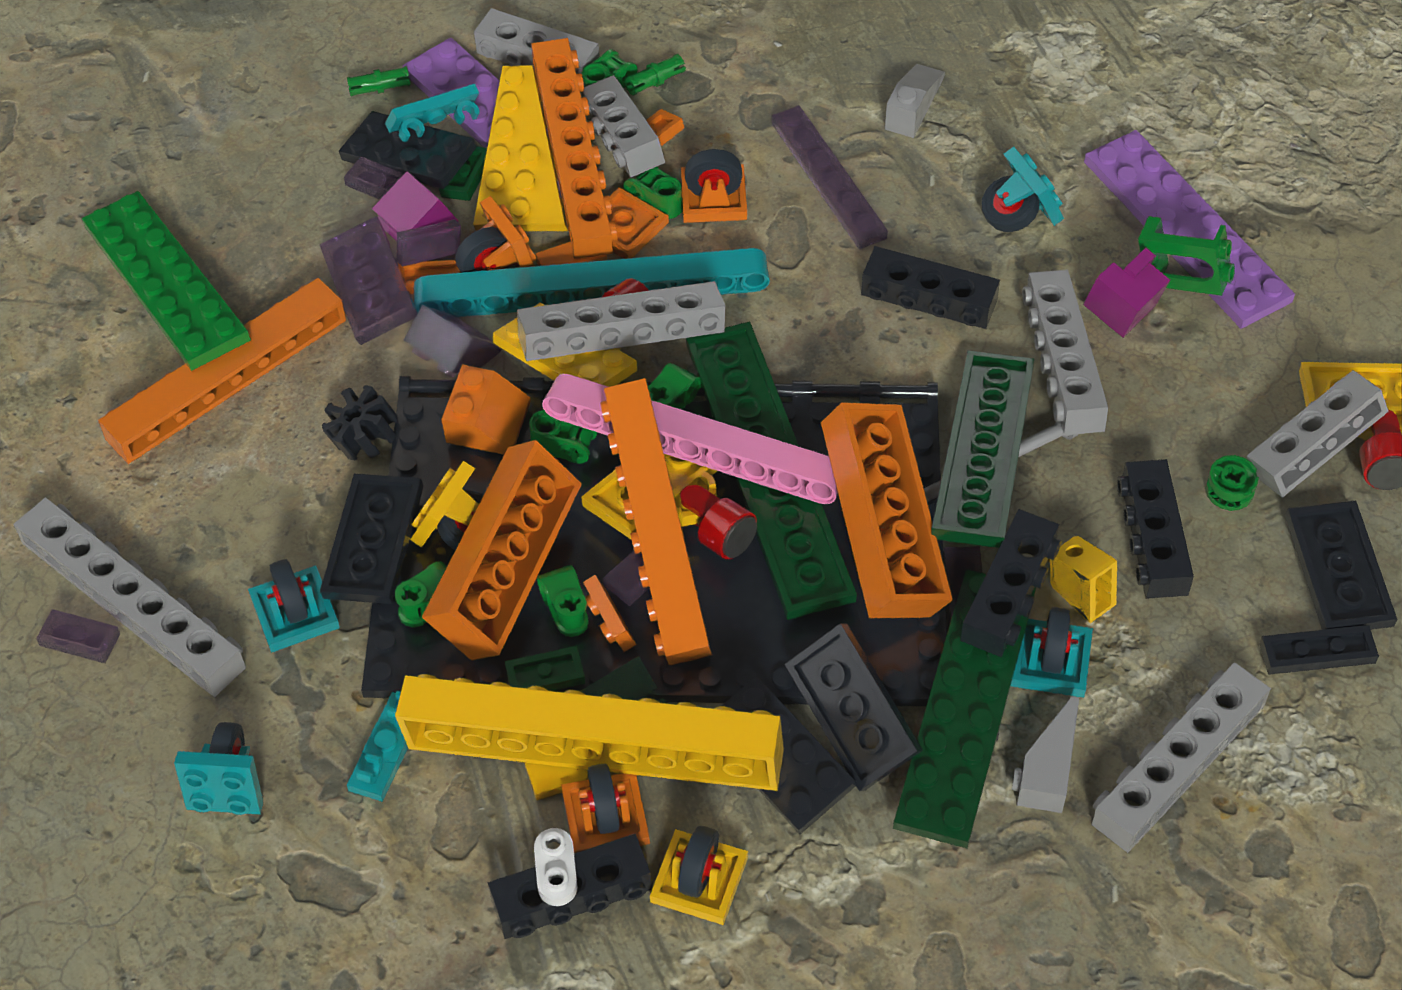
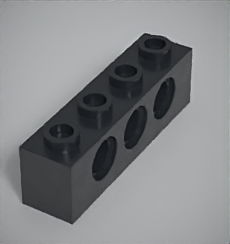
[861,246,1000,329]
[1117,459,1194,599]
[960,509,1062,657]
[488,834,652,939]

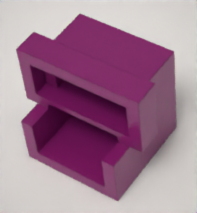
[372,172,459,261]
[1083,248,1170,338]

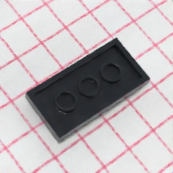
[339,111,477,189]
[320,473,424,604]
[1285,501,1398,630]
[785,624,923,791]
[722,676,856,835]

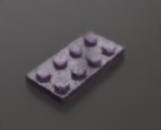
[320,216,419,345]

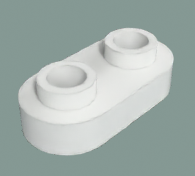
[534,828,577,906]

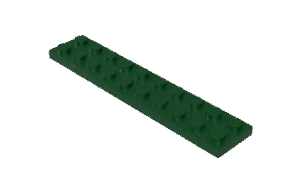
[686,321,857,620]

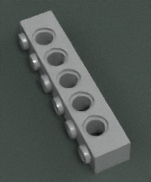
[1022,270,1108,435]
[517,281,725,361]
[1092,662,1271,853]

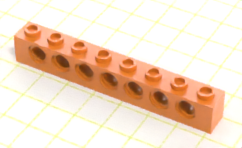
[531,38,617,259]

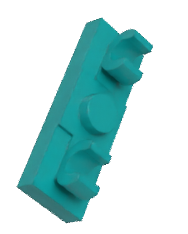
[385,84,480,142]
[347,691,408,802]

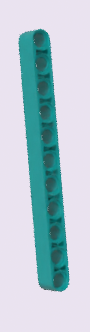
[413,248,770,320]

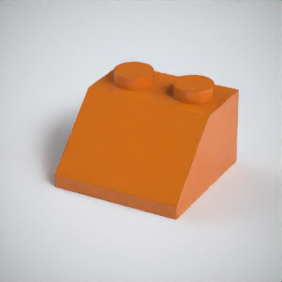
[441,364,531,454]

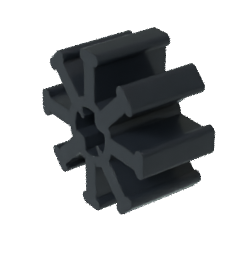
[322,385,399,461]

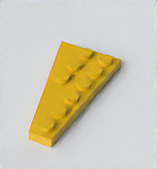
[473,65,568,231]

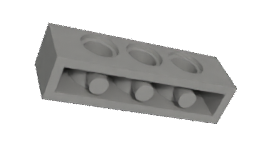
[474,8,599,74]
[581,75,665,177]
[1247,370,1389,497]

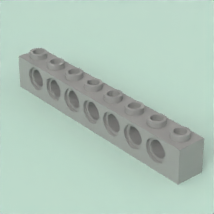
[13,497,246,698]

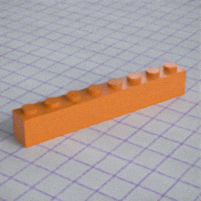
[98,278,346,464]
[600,378,712,666]

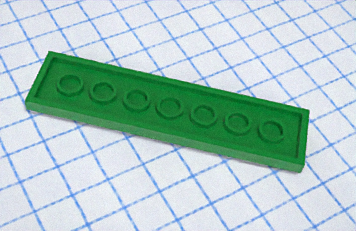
[81,191,251,371]

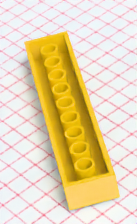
[395,674,784,791]

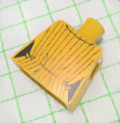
[1048,536,1117,623]

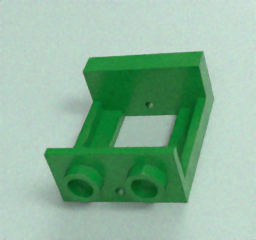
[1138,216,1235,296]

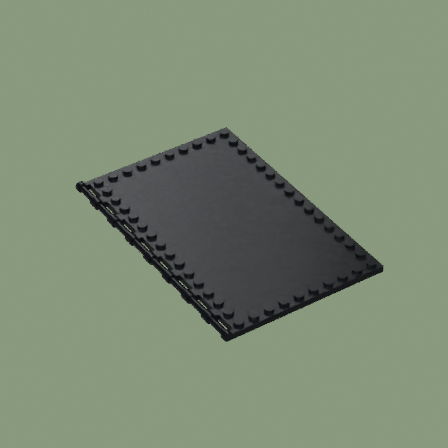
[361,376,947,706]

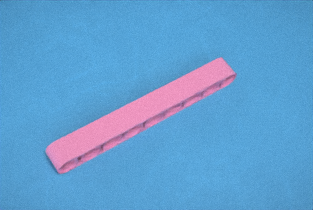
[542,374,838,504]

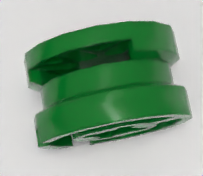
[1205,455,1259,511]

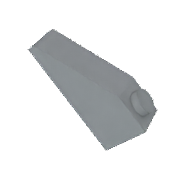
[885,64,945,138]
[1012,696,1079,813]

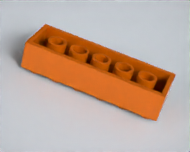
[821,402,953,618]
[422,440,582,660]

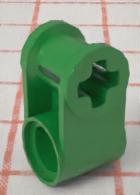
[582,49,638,88]
[623,167,683,219]
[648,362,701,410]
[530,410,598,464]
[395,561,447,627]
[537,565,589,637]

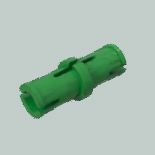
[624,54,686,96]
[347,66,411,97]

